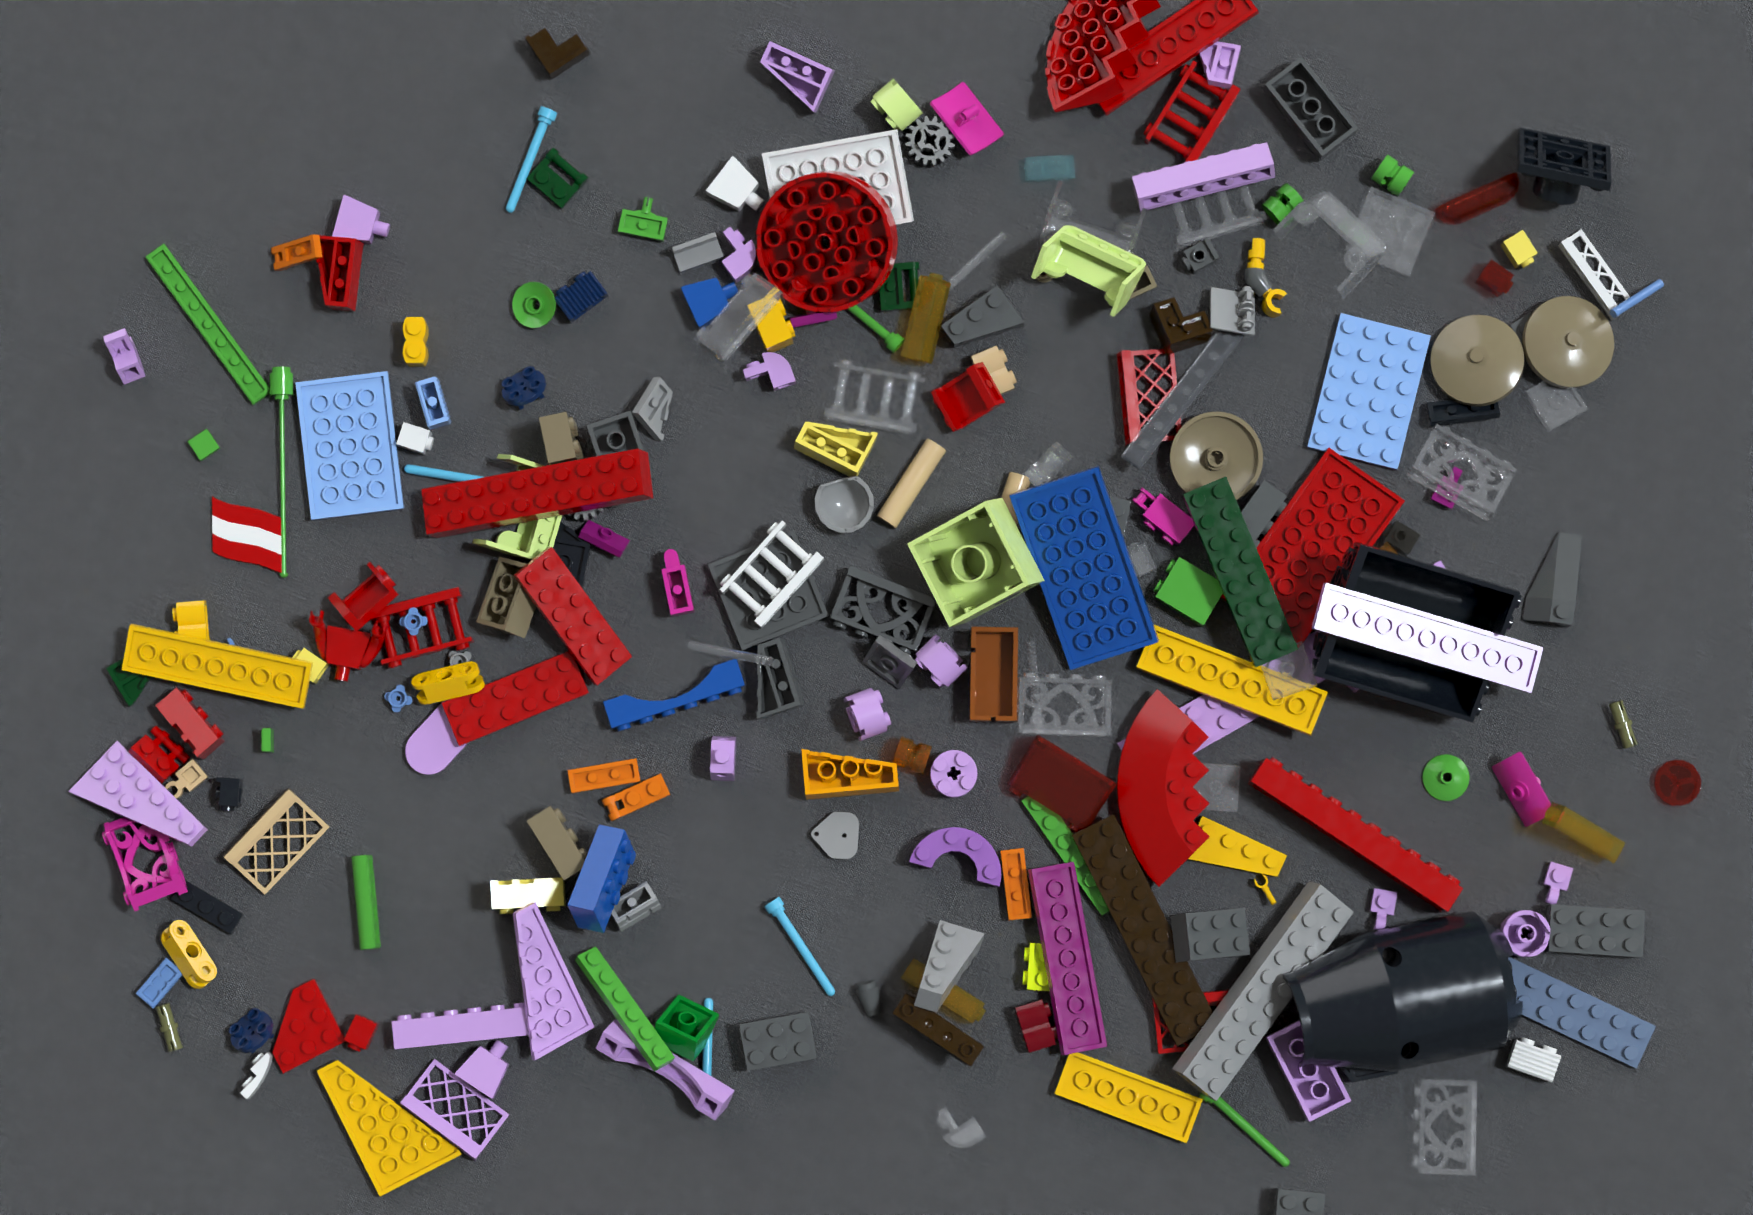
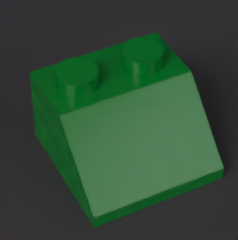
[655,994,719,1061]

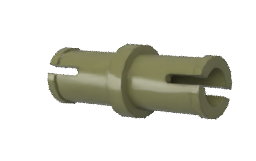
[1609,700,1638,749]
[155,1003,183,1052]

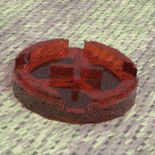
[1654,759,1701,806]

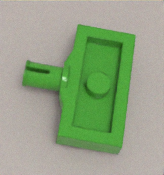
[618,197,668,242]

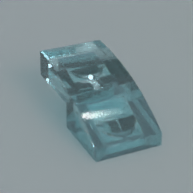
[1024,155,1075,181]

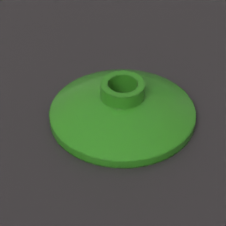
[512,282,556,328]
[1423,754,1469,801]

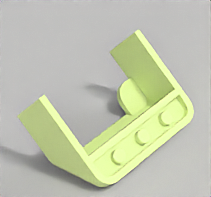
[1031,225,1146,317]
[472,454,562,560]

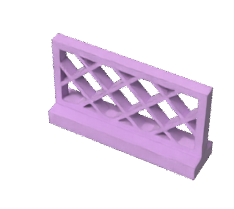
[400,1059,509,1161]

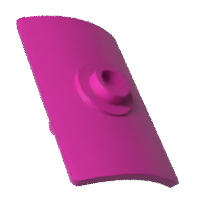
[930,82,1004,156]
[1491,752,1555,827]

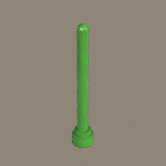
[848,305,905,353]
[1199,1093,1290,1167]

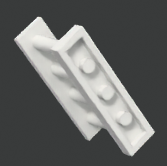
[719,521,824,629]

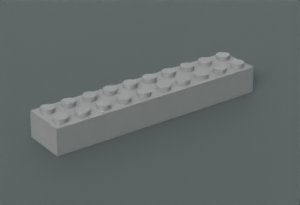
[1172,881,1354,1101]

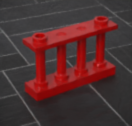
[1143,60,1241,162]
[371,587,474,669]

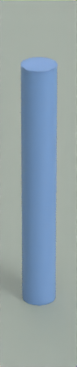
[1610,279,1664,318]

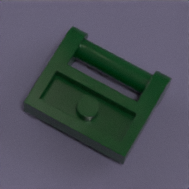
[527,148,589,209]
[880,262,923,312]

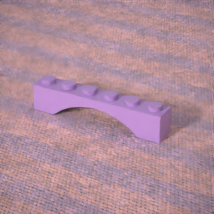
[596,1019,735,1121]

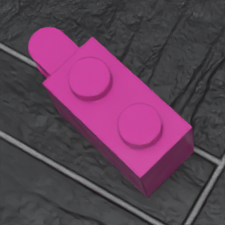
[1132,487,1195,546]
[661,549,695,617]

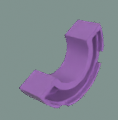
[909,827,1001,887]

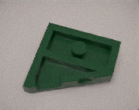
[106,658,151,707]

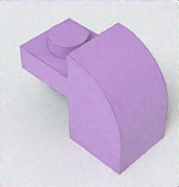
[722,227,757,283]
[103,328,145,385]
[743,352,796,391]

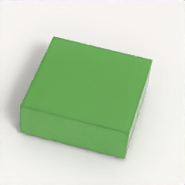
[188,429,221,461]
[261,728,274,753]

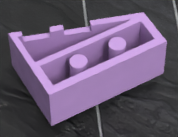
[760,41,835,113]

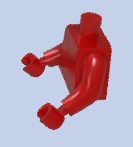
[309,610,389,682]

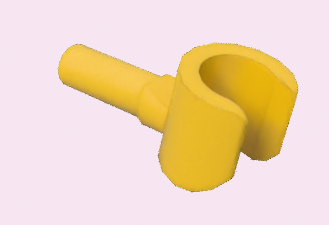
[1254,874,1277,905]

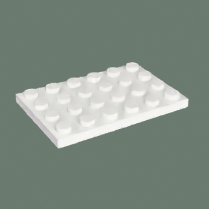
[762,129,914,237]

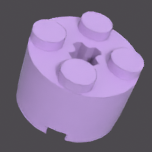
[915,634,968,687]
[844,688,891,741]
[930,750,977,798]
[1500,910,1550,957]

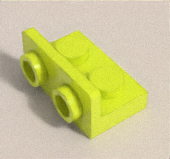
[1022,943,1050,991]

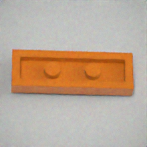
[567,758,641,793]
[1000,848,1032,921]

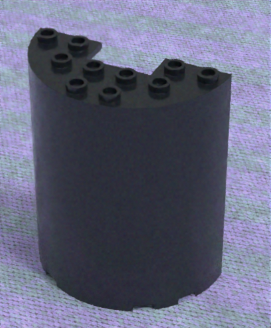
[1312,542,1521,723]

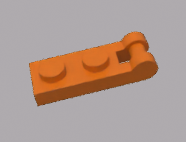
[271,234,322,271]
[601,773,671,822]

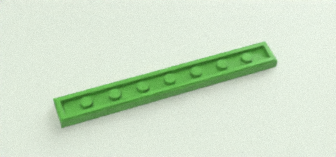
[146,244,270,405]

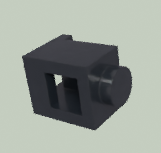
[216,777,243,812]

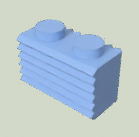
[415,376,452,430]

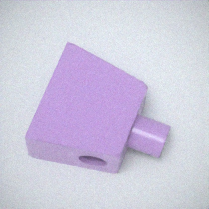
[332,195,390,244]
[710,736,736,781]
[455,1039,509,1099]

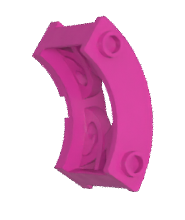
[102,817,188,911]

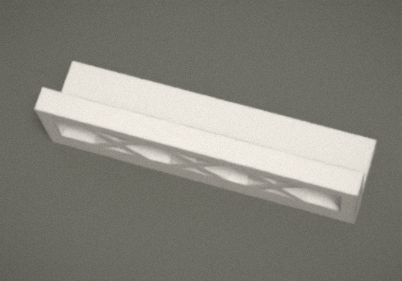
[1558,229,1630,321]

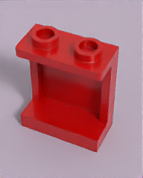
[931,362,1005,432]
[328,562,399,632]

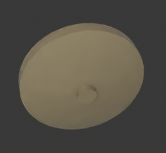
[1522,296,1614,389]
[1431,315,1524,406]
[1170,412,1263,500]

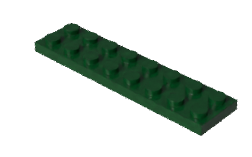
[1182,476,1298,668]

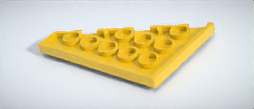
[317,1060,462,1197]

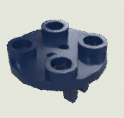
[502,366,546,410]
[229,1008,274,1054]

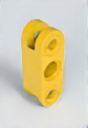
[411,661,485,705]
[161,920,217,989]

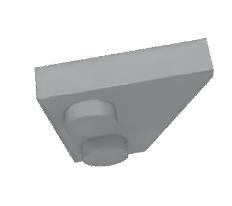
[632,377,673,441]

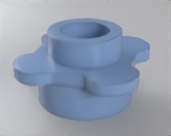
[399,607,428,635]
[385,685,412,712]

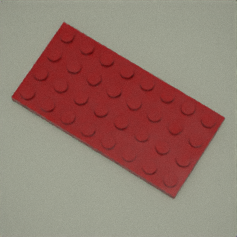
[1221,448,1405,651]

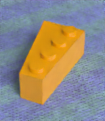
[801,749,899,800]

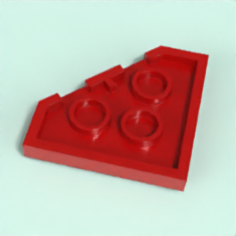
[272,979,346,1074]

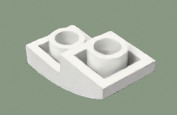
[240,1052,273,1099]

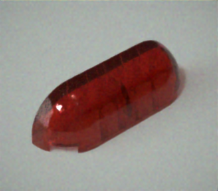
[1433,172,1519,225]

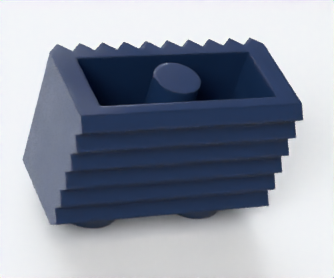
[555,271,608,323]

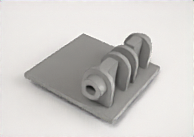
[1210,286,1255,336]

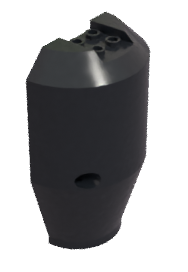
[1282,911,1523,1072]

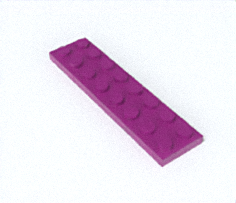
[1028,862,1107,1055]

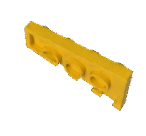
[1188,816,1287,877]

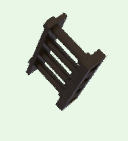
[893,993,984,1066]

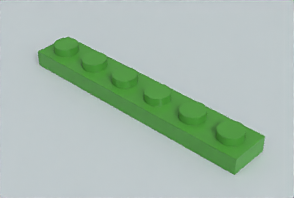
[1021,788,1109,916]
[575,946,675,1072]

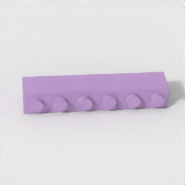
[1132,142,1275,212]
[392,1003,529,1049]

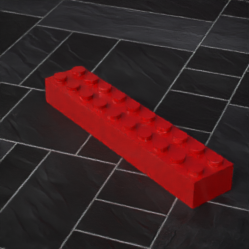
[421,449,653,538]
[1247,757,1463,913]

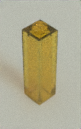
[901,273,951,364]
[1542,802,1625,863]
[901,958,986,1023]

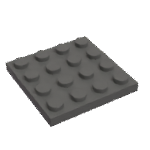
[708,530,829,651]

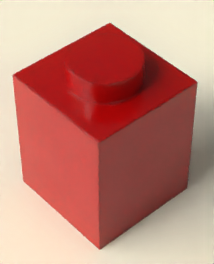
[344,1014,379,1052]

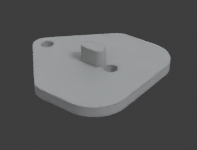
[811,812,859,859]

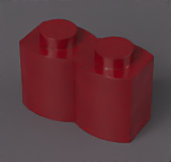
[1014,999,1058,1053]

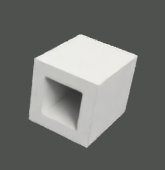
[396,422,434,455]

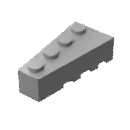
[914,920,985,1013]

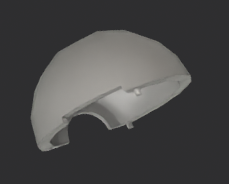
[815,476,874,533]

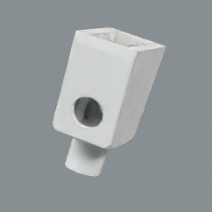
[706,156,764,212]

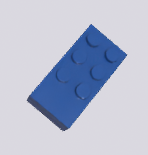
[568,825,636,933]

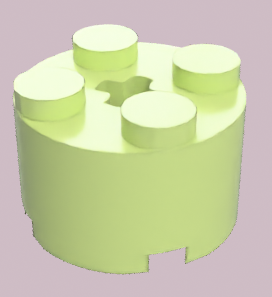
[870,78,923,131]

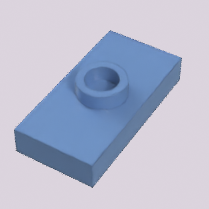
[136,958,183,1009]

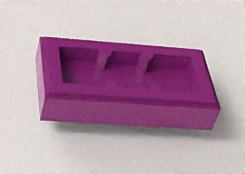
[790,310,837,327]
[579,520,630,558]

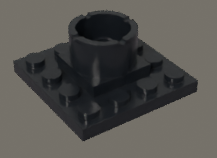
[1517,127,1612,205]

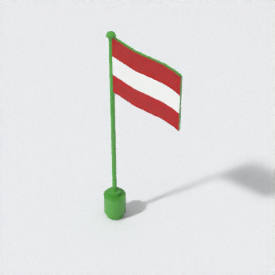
[212,367,293,578]

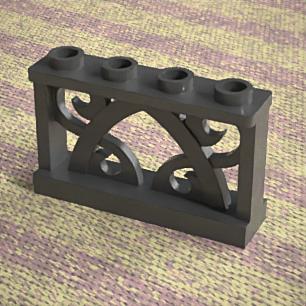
[830,566,936,655]

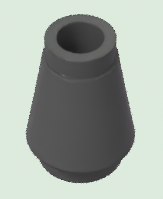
[856,980,881,1016]

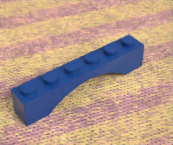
[603,659,746,732]

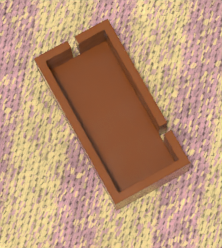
[970,627,1018,723]

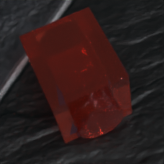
[1475,259,1514,297]

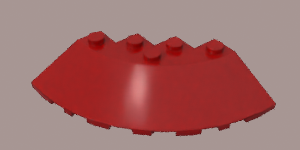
[1045,0,1161,112]
[1117,689,1210,887]

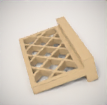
[224,788,330,895]

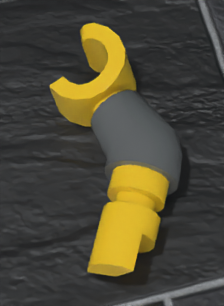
[1244,238,1287,318]

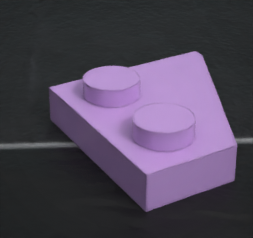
[1199,41,1241,89]

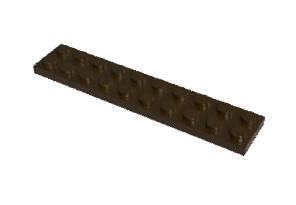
[1072,814,1213,1046]

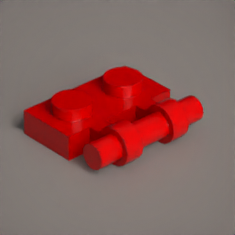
[128,725,190,783]

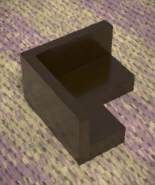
[525,28,590,79]
[1149,297,1213,355]

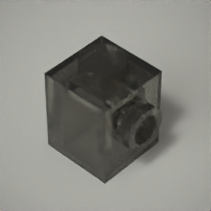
[1382,521,1420,557]

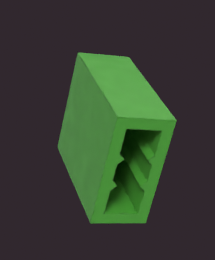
[1153,557,1223,627]

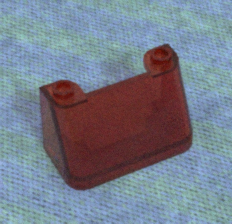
[1007,735,1117,832]

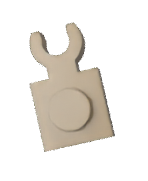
[165,759,208,799]

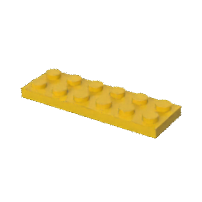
[1054,1052,1203,1143]

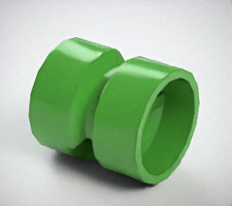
[1371,154,1414,197]
[1261,183,1305,227]

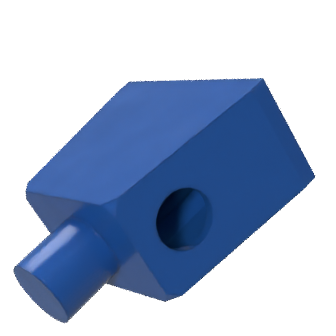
[681,278,739,330]

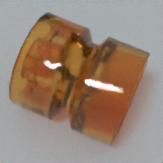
[892,736,932,775]

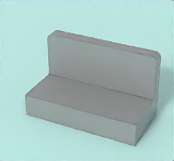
[672,232,724,273]

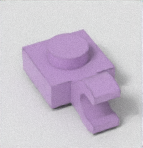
[1543,862,1573,904]
[1370,888,1397,930]

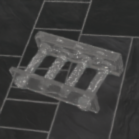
[1172,185,1267,249]
[824,359,925,435]

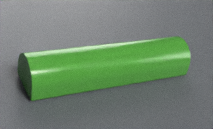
[351,855,381,950]

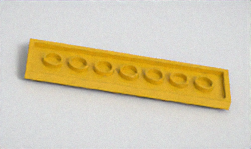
[122,624,313,709]
[1136,625,1328,736]

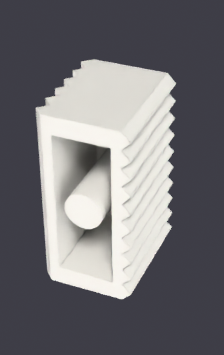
[1506,1037,1561,1082]

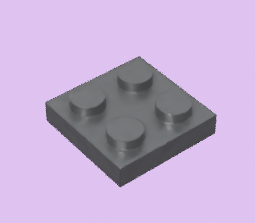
[862,635,918,690]

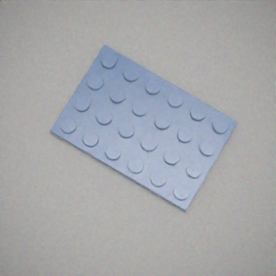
[1307,313,1431,470]
[295,371,404,521]

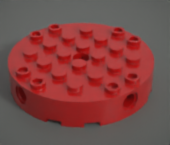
[756,171,898,312]

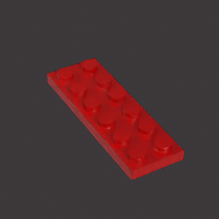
[514,546,632,686]
[441,651,589,747]

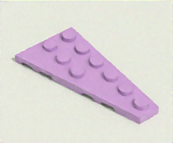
[68,741,208,847]
[513,902,594,1060]

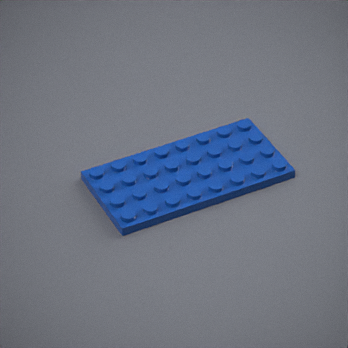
[1010,466,1159,670]

